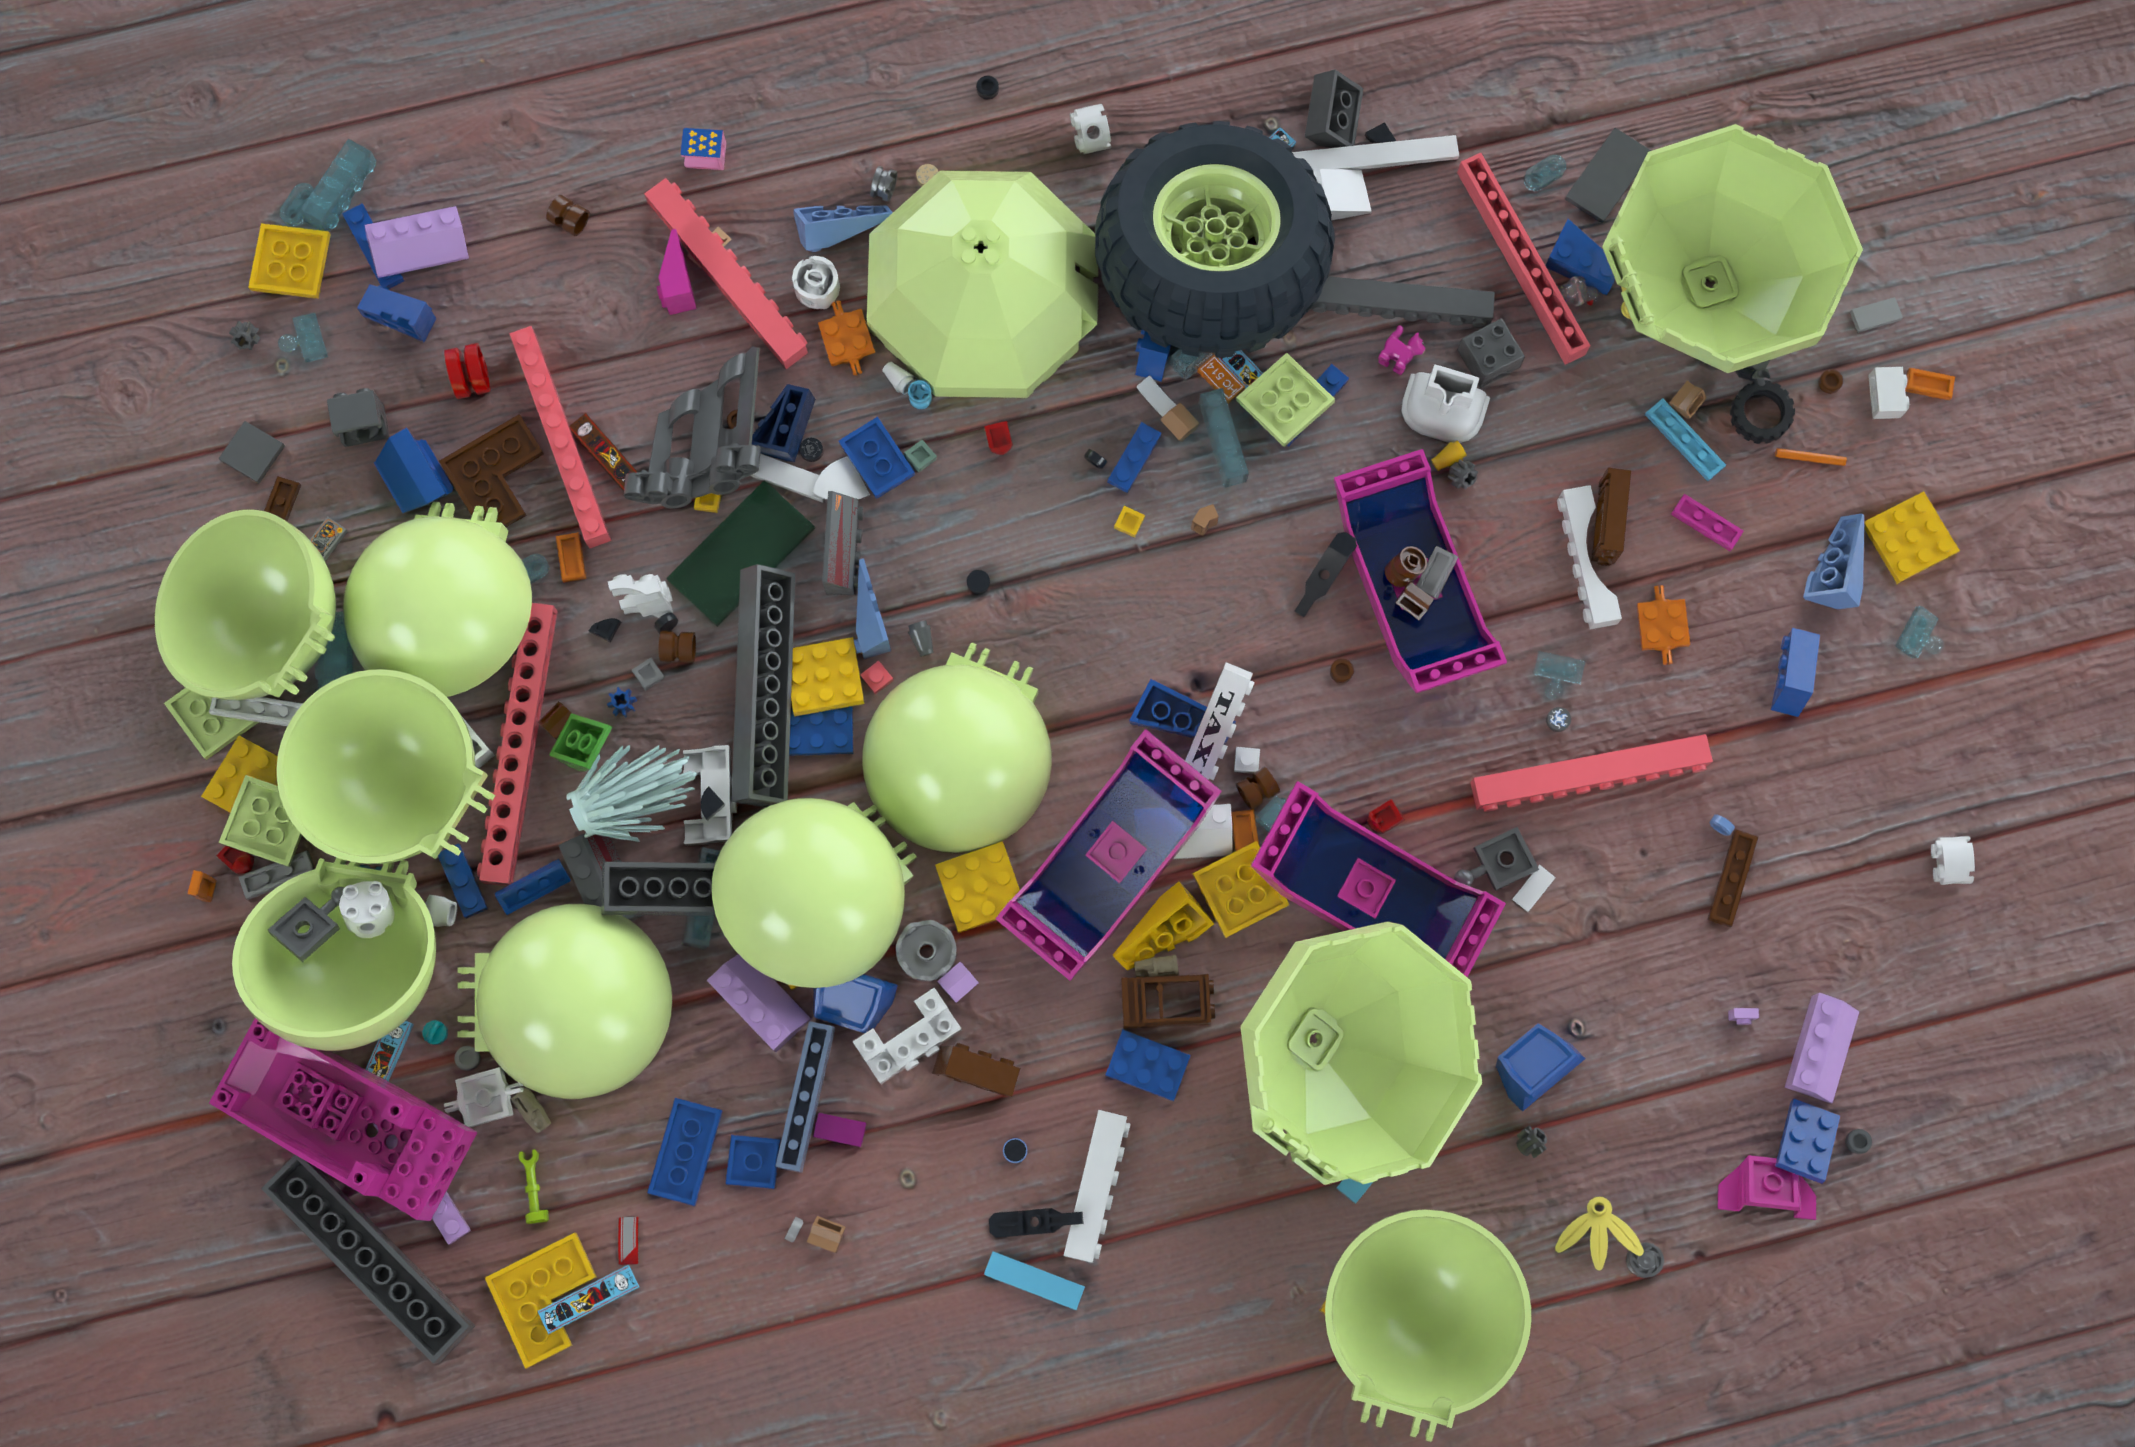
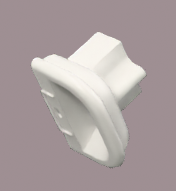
[1401,364,1490,443]

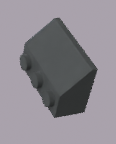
[1305,69,1364,148]

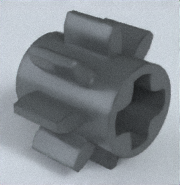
[229,321,260,350]
[1448,459,1478,490]
[1516,1126,1547,1158]

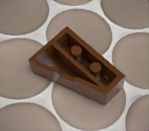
[932,1043,1021,1097]

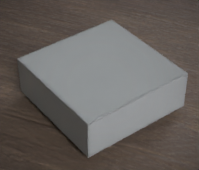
[632,658,665,691]

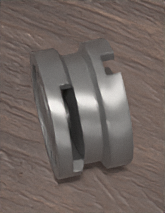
[870,166,897,202]
[1626,1242,1664,1278]

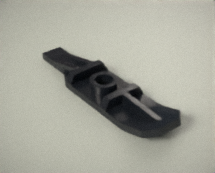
[1295,532,1357,617]
[989,1208,1084,1238]

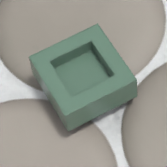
[904,440,937,473]

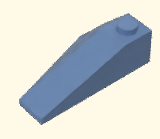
[793,205,893,252]
[1803,514,1864,609]
[854,558,891,659]

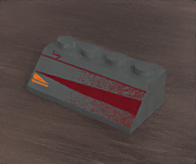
[822,491,863,595]
[559,834,644,921]

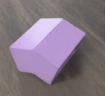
[937,962,979,1003]

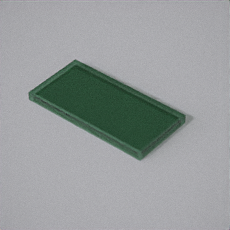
[666,480,815,627]

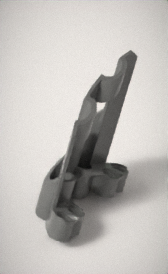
[624,346,761,508]

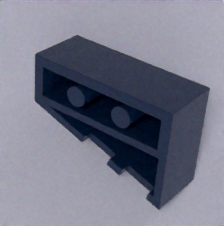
[752,384,816,463]

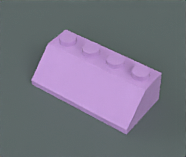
[365,206,469,278]
[707,954,811,1053]
[1785,993,1859,1104]

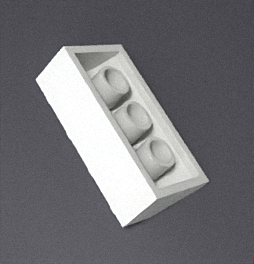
[1134,804,1232,859]

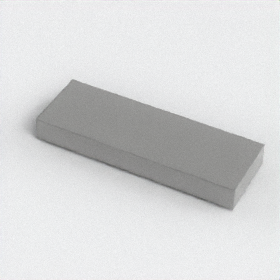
[239,851,315,900]

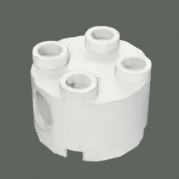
[1070,104,1111,154]
[792,256,840,309]
[1931,836,1975,885]
[339,881,395,938]

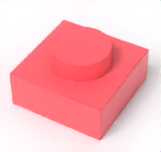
[860,660,894,694]

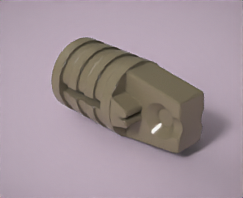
[1134,955,1179,977]
[511,1088,551,1133]

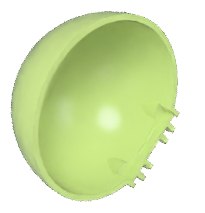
[343,502,532,697]
[155,510,336,700]
[862,643,1052,853]
[277,669,496,864]
[712,798,917,988]
[232,857,436,1051]
[457,904,672,1099]
[1325,1209,1531,1442]

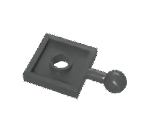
[1454,827,1539,891]
[268,887,345,962]

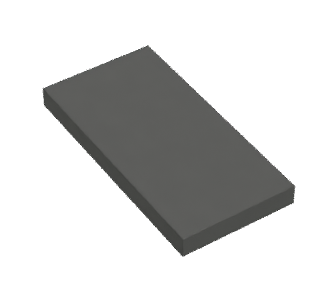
[1565,128,1651,224]

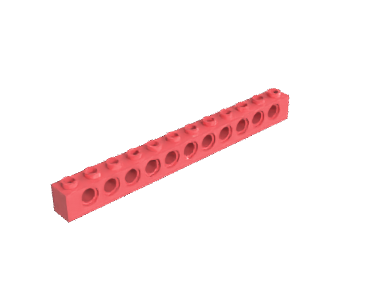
[477,603,558,886]

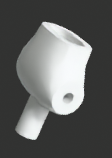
[425,895,457,927]

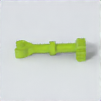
[519,1149,549,1224]

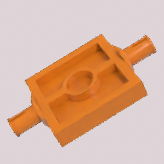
[818,301,876,376]
[1637,585,1690,665]

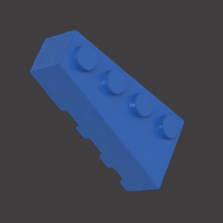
[1129,679,1236,745]

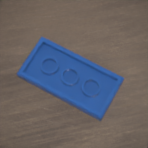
[647,1098,723,1206]

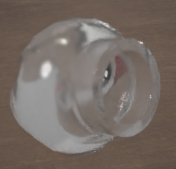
[1561,276,1599,306]

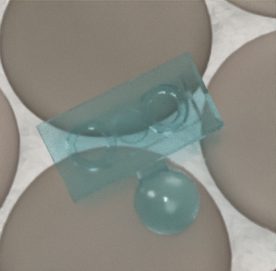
[278,312,328,363]
[1895,606,1944,659]
[1533,651,1586,700]

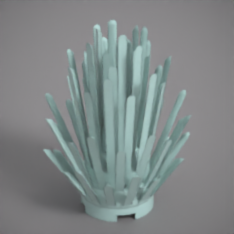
[566,745,697,842]

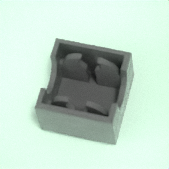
[1457,318,1525,388]
[327,388,390,447]

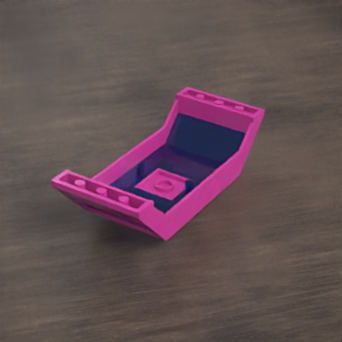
[1334,449,1507,694]
[996,729,1222,981]
[1250,781,1506,977]

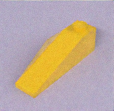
[1113,882,1214,971]

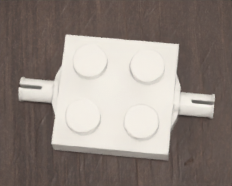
[444,1067,524,1128]

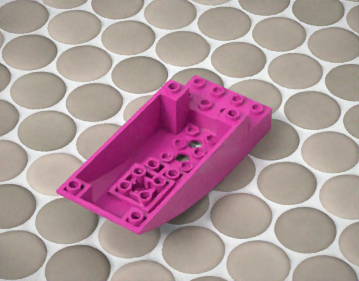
[209,1018,478,1221]

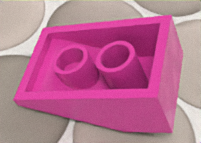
[656,229,697,315]

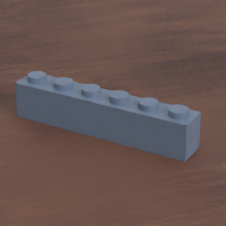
[776,1021,835,1173]

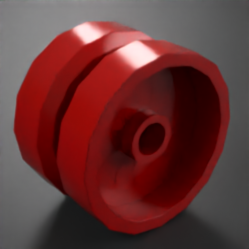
[444,343,491,399]

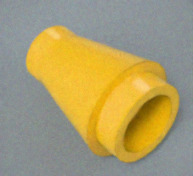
[1431,440,1467,471]

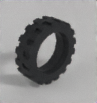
[1730,380,1795,444]

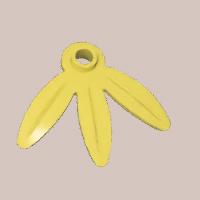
[1555,1197,1644,1270]

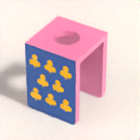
[681,128,726,170]

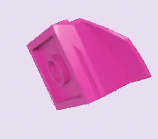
[1718,1155,1816,1220]

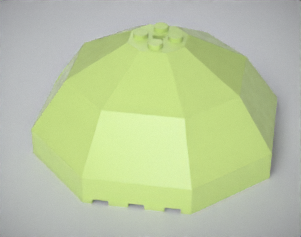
[1602,124,1863,373]
[867,171,1098,398]
[1241,922,1482,1185]

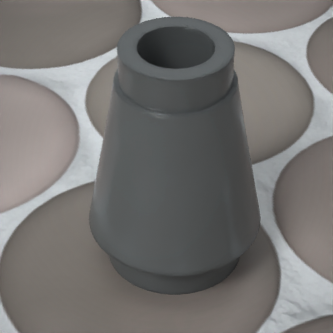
[908,620,934,657]

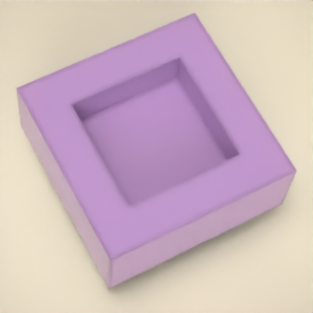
[1728,1008,1759,1025]

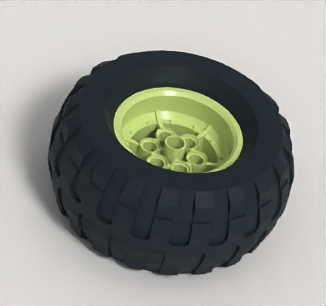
[1095,121,1335,358]

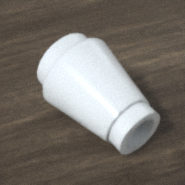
[883,362,915,395]

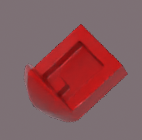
[984,421,1013,455]
[1368,799,1405,834]
[216,846,254,874]

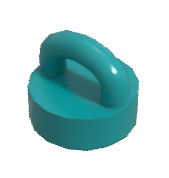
[422,1020,448,1045]

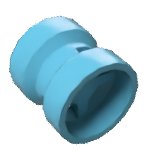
[908,380,932,409]

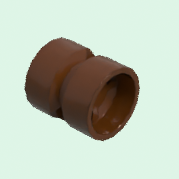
[546,195,590,236]
[1385,546,1427,588]
[659,631,696,663]
[1236,766,1280,810]

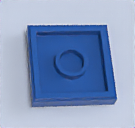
[726,1135,781,1189]

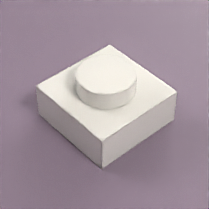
[1234,747,1260,774]

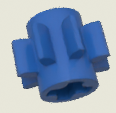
[607,687,637,718]

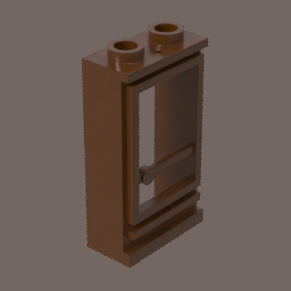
[1591,467,1631,566]
[1121,974,1215,1029]

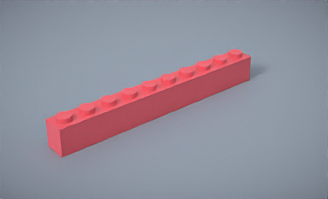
[1457,153,1590,365]
[644,178,808,369]
[509,326,611,549]
[1470,734,1713,812]

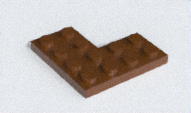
[439,414,544,527]

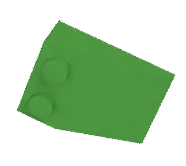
[549,713,612,772]

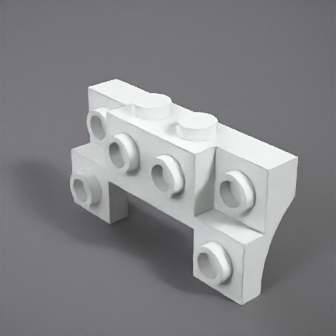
[608,574,673,618]
[683,745,737,846]
[853,988,962,1084]

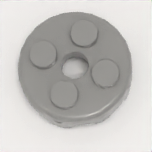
[896,920,957,982]

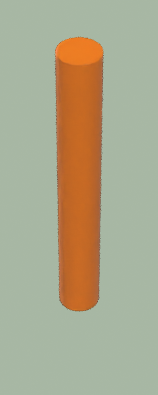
[1775,448,1847,466]

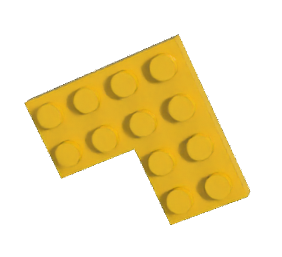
[485,1232,597,1369]

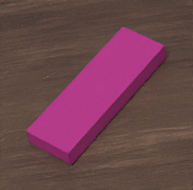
[1671,494,1744,551]

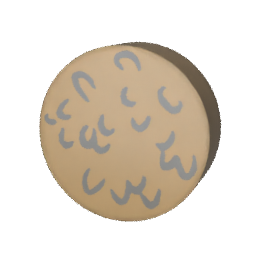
[916,164,939,186]

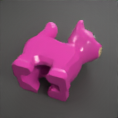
[1378,325,1426,375]

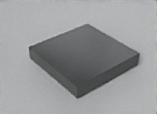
[219,421,285,484]

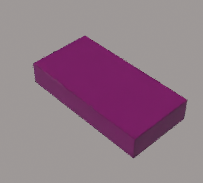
[813,1113,867,1147]

